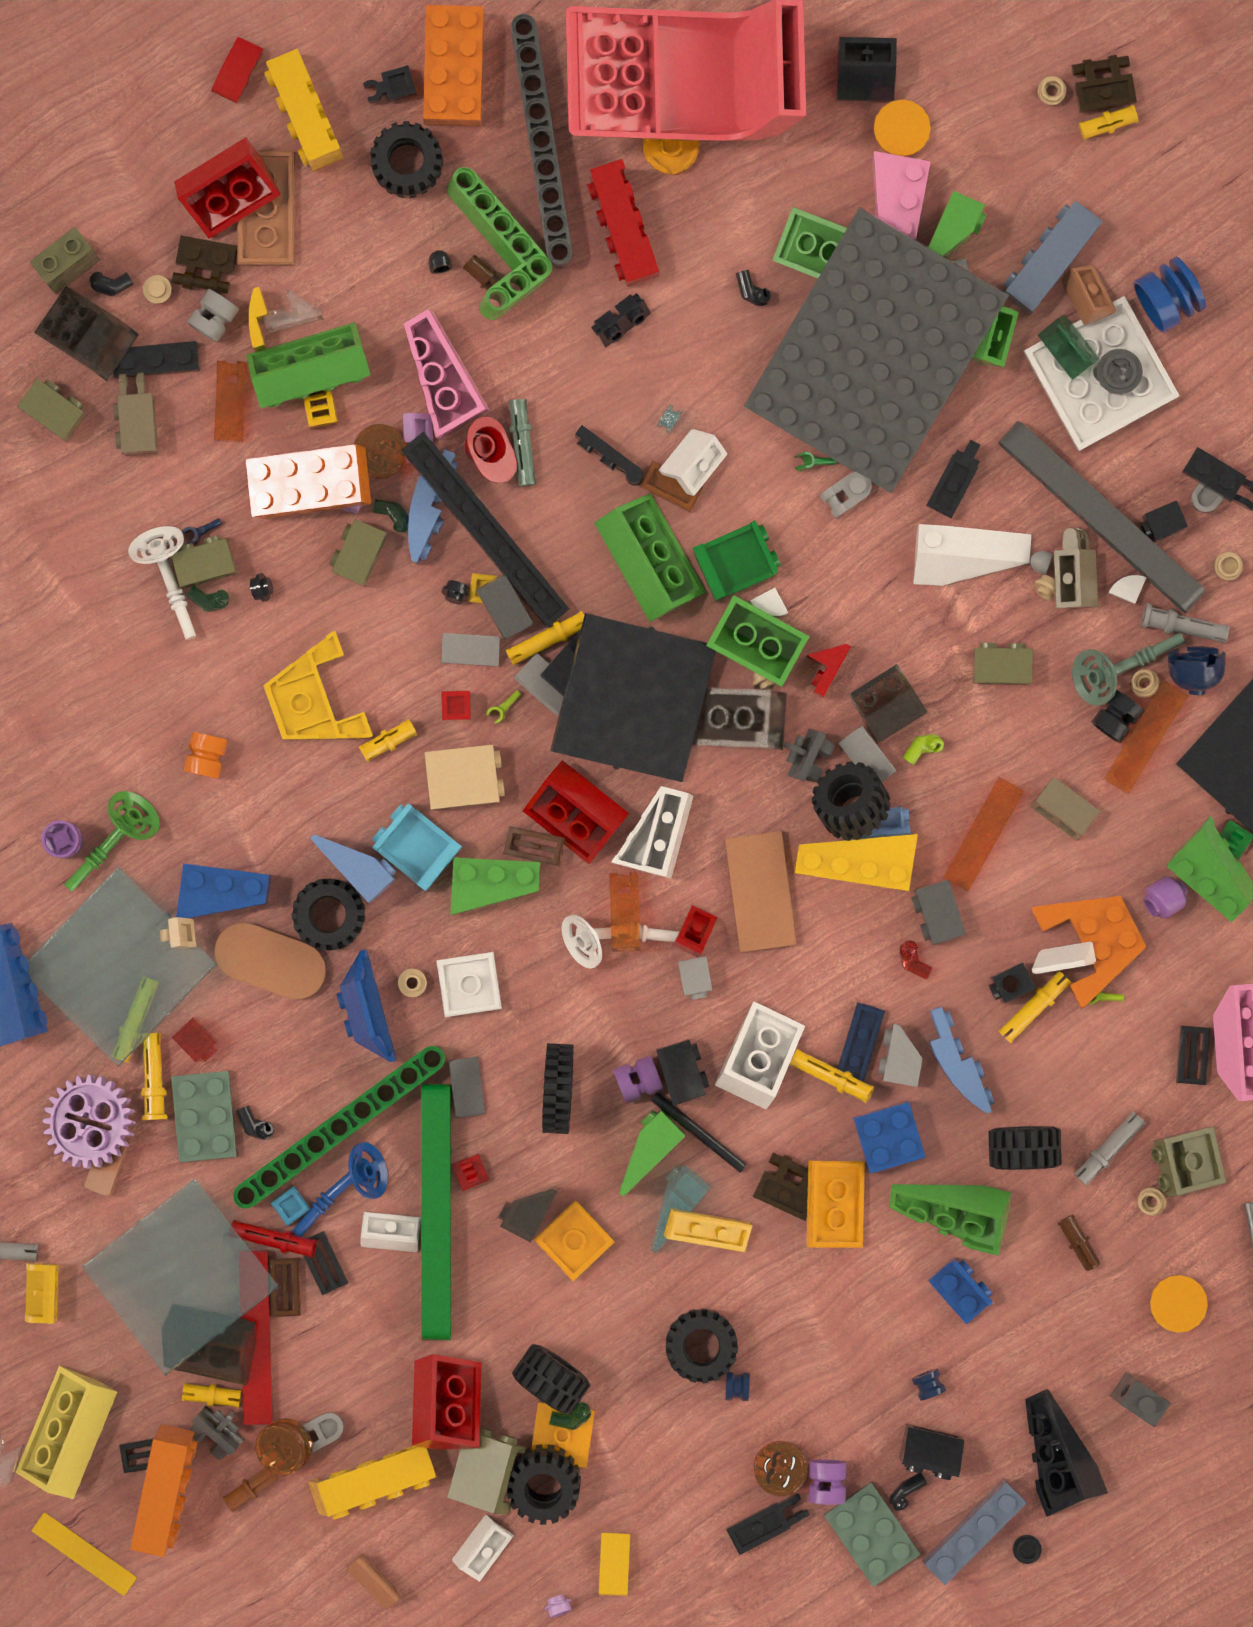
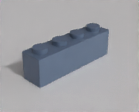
[1004,200,1103,315]
[922,1479,1026,1585]

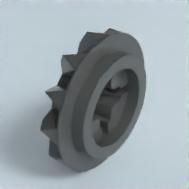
[1096,349,1143,395]

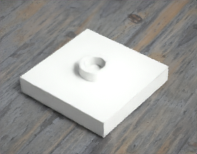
[436,952,502,1017]

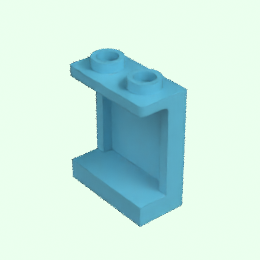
[372,803,463,892]

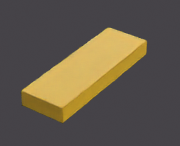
[663,1208,753,1252]

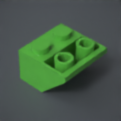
[970,306,1019,367]

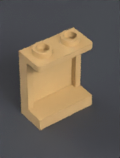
[424,745,505,810]

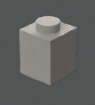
[678,956,712,1000]

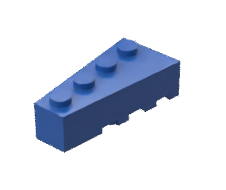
[0,923,48,1047]

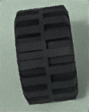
[370,121,443,198]
[811,761,891,841]
[291,878,365,951]
[988,1126,1062,1170]
[665,1308,738,1384]
[512,1344,591,1415]
[507,1444,581,1525]

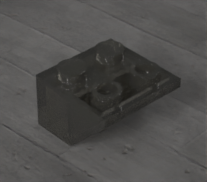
[848,664,928,745]

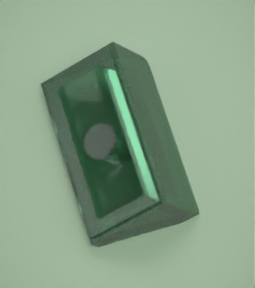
[1038,315,1099,380]

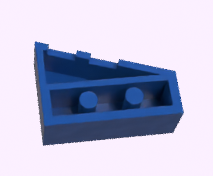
[176,863,272,919]

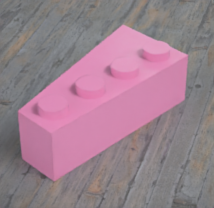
[872,151,930,240]
[404,309,490,439]

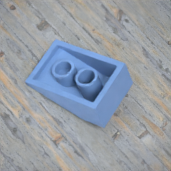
[310,834,397,903]

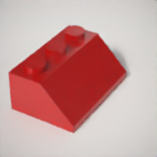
[174,137,281,239]
[522,760,630,864]
[412,1354,482,1450]

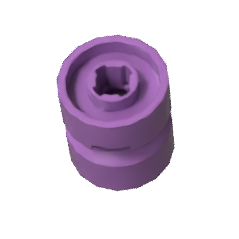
[41,820,84,859]
[613,1055,664,1104]
[809,1459,846,1505]

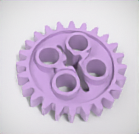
[43,1075,136,1169]

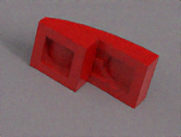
[211,37,263,103]

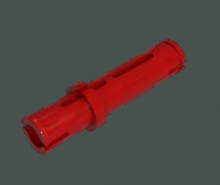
[229,1220,317,1258]

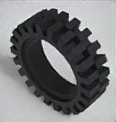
[542,1043,574,1134]

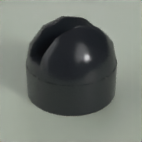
[428,250,453,274]

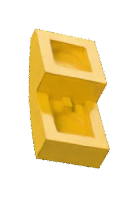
[249,287,269,352]
[599,1533,630,1596]

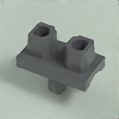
[783,729,835,783]
[190,1406,245,1460]

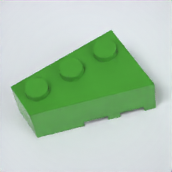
[1166,815,1253,923]

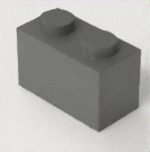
[911,880,966,945]

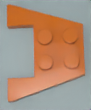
[1031,896,1147,1009]

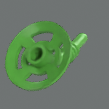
[64,791,160,892]

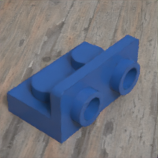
[928,1258,993,1324]

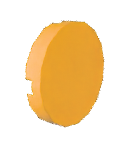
[873,100,931,157]
[643,139,699,175]
[1150,1275,1208,1333]

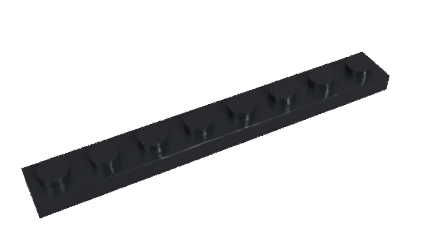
[400,431,569,627]

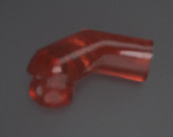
[899,940,933,980]

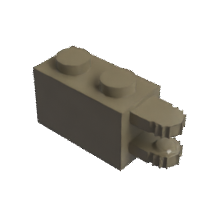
[113,373,159,456]
[1054,527,1098,609]

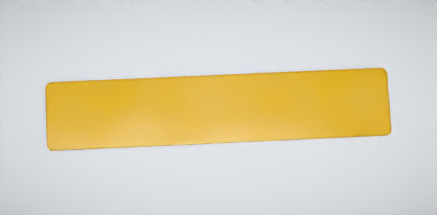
[32,1513,137,1596]

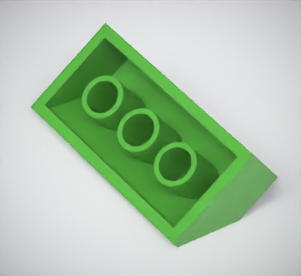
[246,322,371,408]
[594,493,706,622]

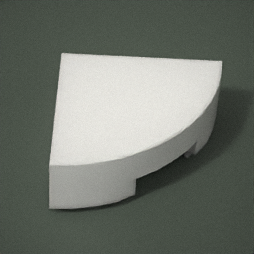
[1108,575,1146,604]
[749,588,788,617]

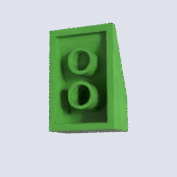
[929,191,987,258]
[772,207,847,278]
[619,1109,685,1197]

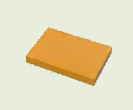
[806,1160,865,1248]

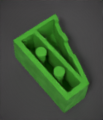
[451,858,541,915]

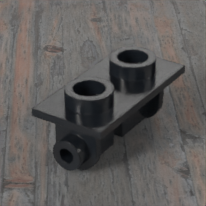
[591,293,651,348]

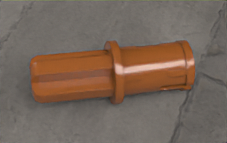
[222,1466,278,1512]

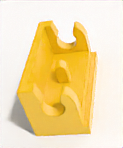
[25,1263,59,1324]

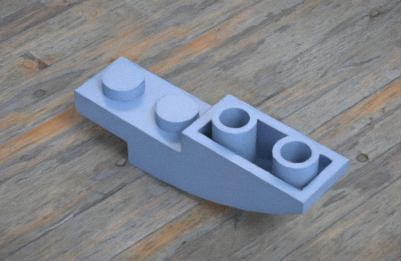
[408,449,459,565]
[928,1007,994,1113]

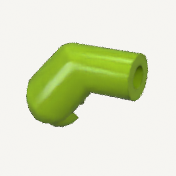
[902,734,944,765]

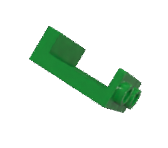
[692,520,781,602]

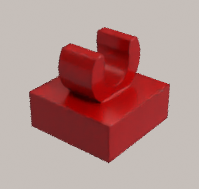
[441,691,471,721]
[452,1153,489,1191]

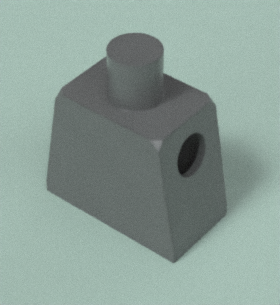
[1110,1372,1171,1427]

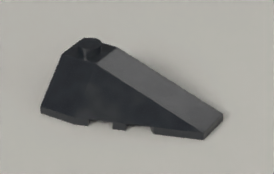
[1025,1389,1108,1517]

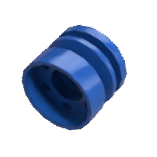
[1133,256,1207,333]

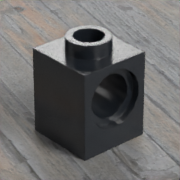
[1140,500,1188,542]
[988,962,1036,1003]

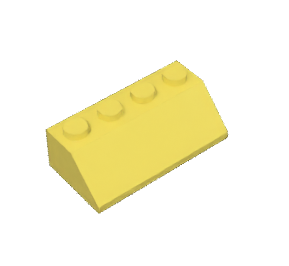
[15,1366,117,1499]

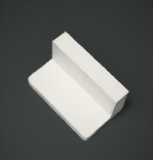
[659,429,728,496]

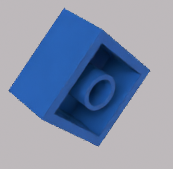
[852,1101,926,1174]

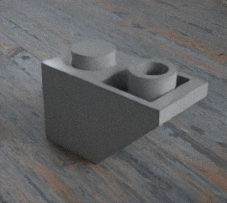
[878,1024,922,1087]

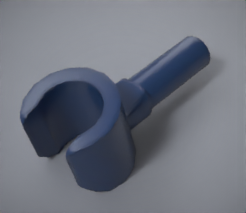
[182,518,222,544]

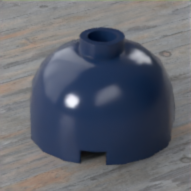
[1168,646,1226,695]

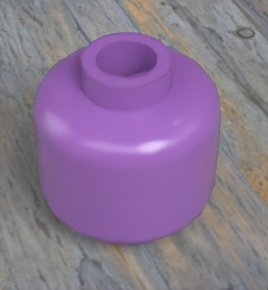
[1143,876,1187,919]

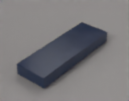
[837,1002,885,1082]

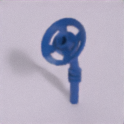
[292,1142,388,1237]

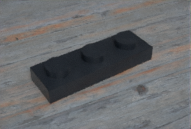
[111,341,200,378]

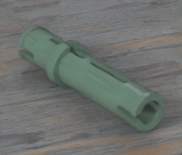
[508,399,537,487]

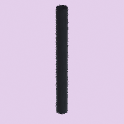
[651,1092,747,1173]

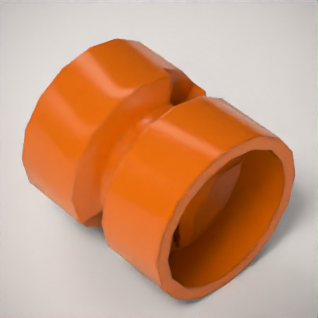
[183,732,228,779]

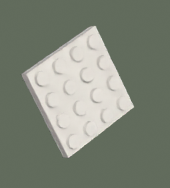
[1023,296,1179,452]

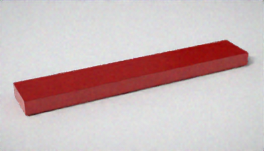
[239,1250,273,1425]

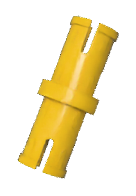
[1078,105,1139,140]
[358,719,417,762]
[182,1383,242,1408]

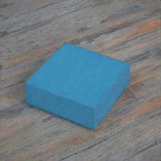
[271,1186,311,1226]

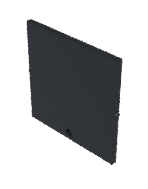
[550,613,716,782]
[1176,679,1253,834]

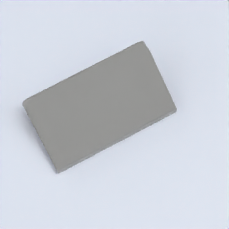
[441,633,500,667]
[514,654,563,715]
[838,726,896,782]

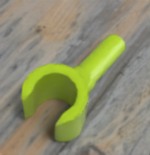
[486,690,522,724]
[1089,992,1124,1005]

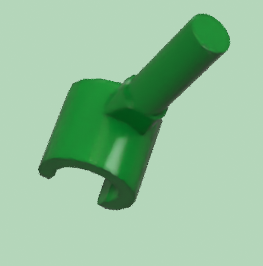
[794,452,836,471]

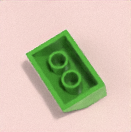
[706,595,810,687]

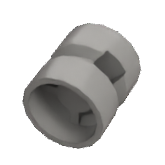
[187,289,239,343]

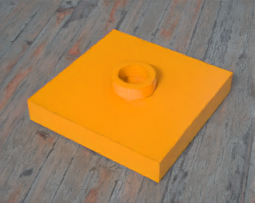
[534,1200,615,1281]
[531,1401,595,1468]

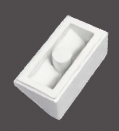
[1032,942,1096,974]
[361,1212,421,1252]
[452,1515,514,1582]

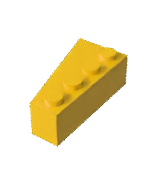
[264,49,344,172]
[794,834,918,891]
[308,1446,436,1520]

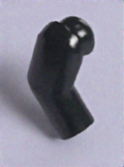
[736,270,771,306]
[89,272,134,296]
[236,1105,274,1140]
[890,1473,927,1511]

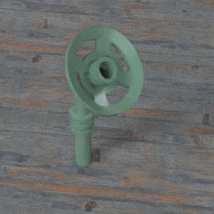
[1072,633,1185,706]

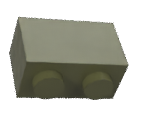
[17,378,87,443]
[330,519,388,587]
[171,536,238,589]
[972,643,1033,685]

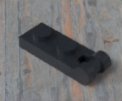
[575,425,643,486]

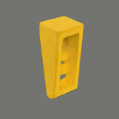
[303,390,338,429]

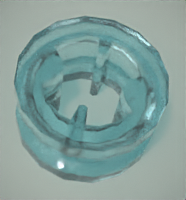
[657,404,682,434]

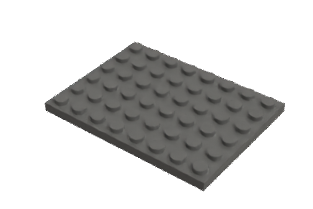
[744,207,1009,493]

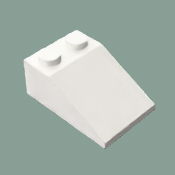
[715,1001,805,1109]

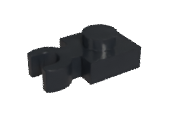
[363,65,417,103]

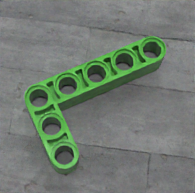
[447,167,552,320]

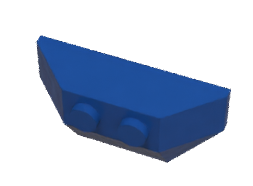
[337,949,397,1062]

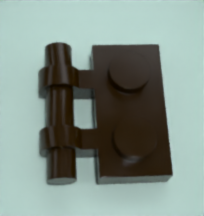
[1071,55,1137,113]
[172,235,237,294]
[753,1152,808,1221]

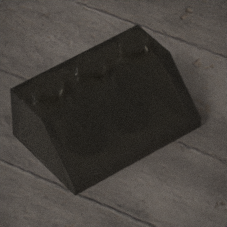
[162,1304,256,1386]

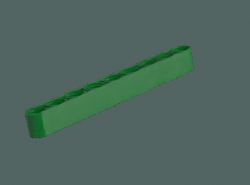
[233,1046,446,1209]
[421,1084,451,1341]

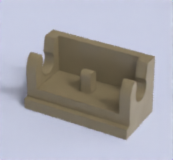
[1030,777,1100,841]

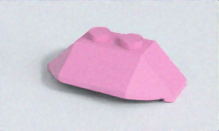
[1213,984,1253,1101]

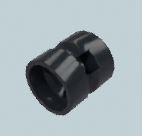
[1091,690,1145,744]

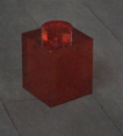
[172,1017,219,1062]

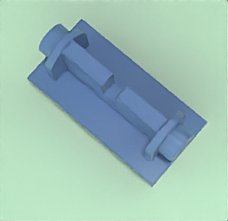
[853,806,911,840]

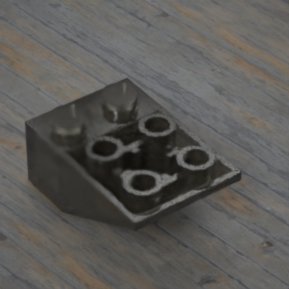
[34,286,139,381]

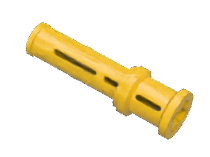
[141,1033,168,1120]

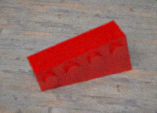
[586,159,659,287]

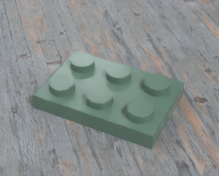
[171,1071,237,1162]
[824,1482,921,1587]

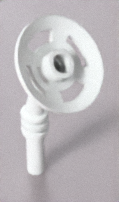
[128,526,196,640]
[562,915,679,968]

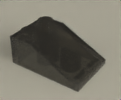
[692,688,787,750]

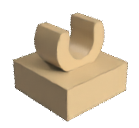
[160,917,196,950]

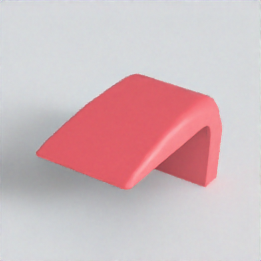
[566,0,806,141]

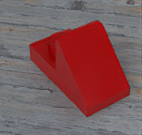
[806,644,851,698]
[673,905,718,958]

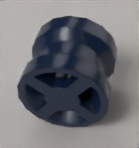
[912,1368,946,1401]
[725,1372,750,1401]

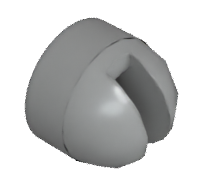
[1030,551,1053,575]

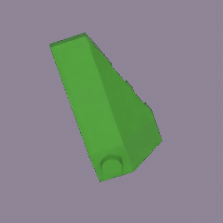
[889,1184,1011,1256]

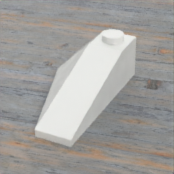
[913,524,1031,586]

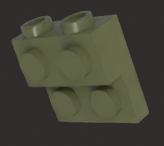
[1151,1127,1226,1197]

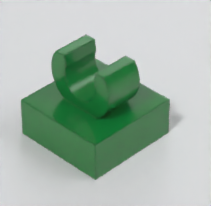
[1220,820,1253,860]

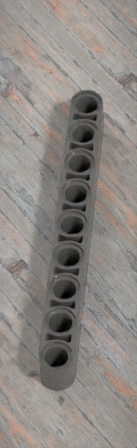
[511,14,572,268]
[998,421,1206,613]

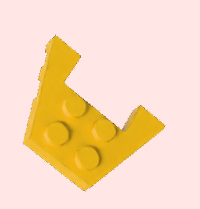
[263,631,373,740]

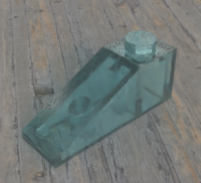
[651,1164,711,1254]

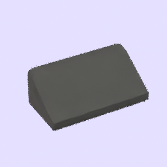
[476,575,533,639]
[449,1057,485,1118]

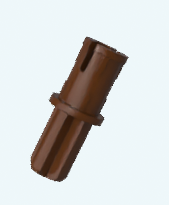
[463,255,501,290]
[1058,1214,1100,1271]

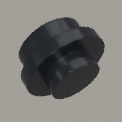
[250,573,273,602]
[441,580,470,605]
[1013,1535,1042,1564]

